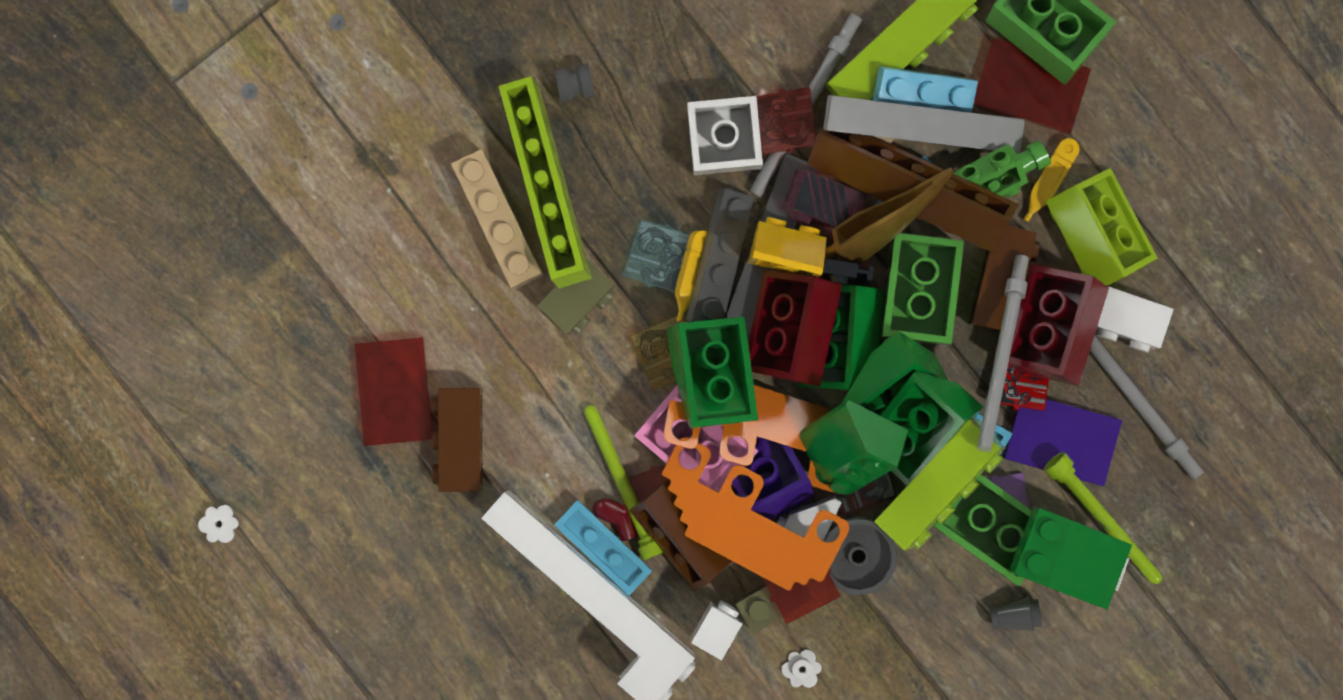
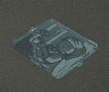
[623,219,690,292]

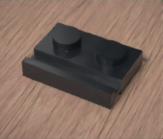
[819,258,874,285]

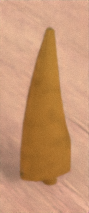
[825,167,954,265]

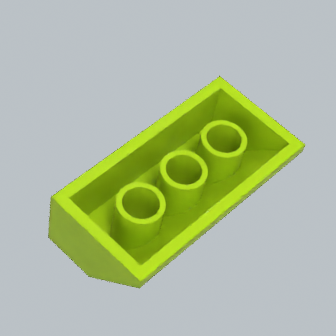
[874,419,1005,551]

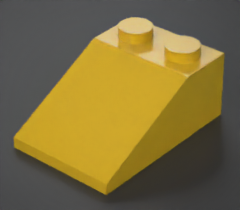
[748,217,826,277]

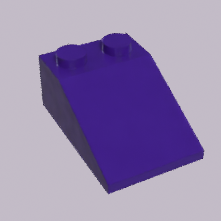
[731,437,815,520]

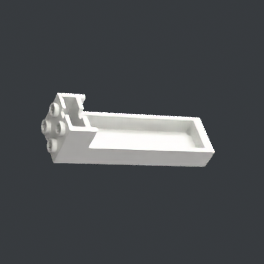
[481,490,696,700]

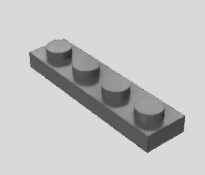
[686,188,754,322]

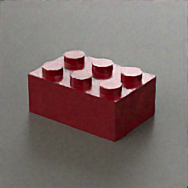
[1008,264,1109,386]
[748,269,842,387]

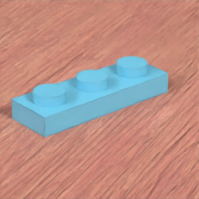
[873,66,978,113]
[554,500,653,596]

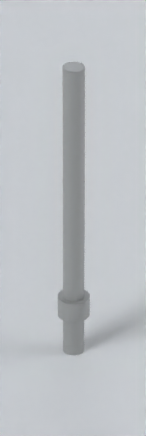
[749,13,862,198]
[977,255,1029,452]
[1090,336,1204,480]

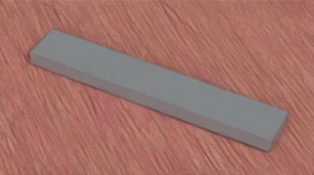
[823,95,1025,154]

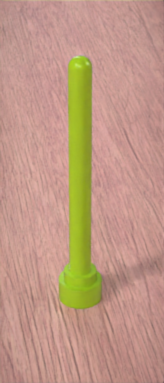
[584,405,663,561]
[1043,452,1162,584]

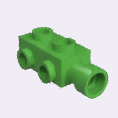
[953,140,1051,197]

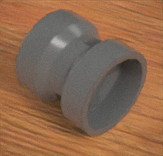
[555,63,595,103]

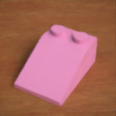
[634,385,758,493]

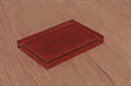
[973,38,1091,135]
[355,337,433,446]

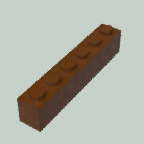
[807,126,1019,253]

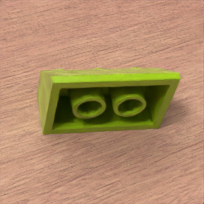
[1046,168,1158,286]

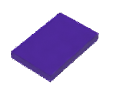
[1004,399,1122,486]

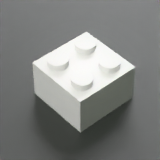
[687,96,763,175]

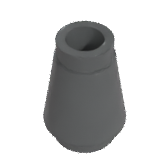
[991,597,1042,631]

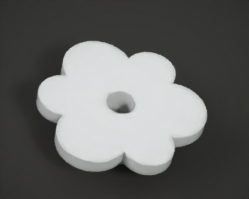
[198,505,239,543]
[782,649,822,688]

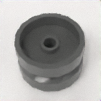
[824,516,897,595]

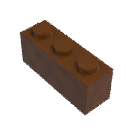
[968,226,1040,332]
[432,388,483,492]
[629,479,732,590]

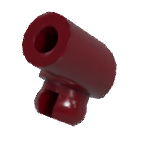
[592,498,636,541]

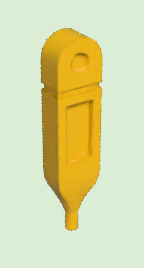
[1023,138,1080,222]
[675,230,708,322]

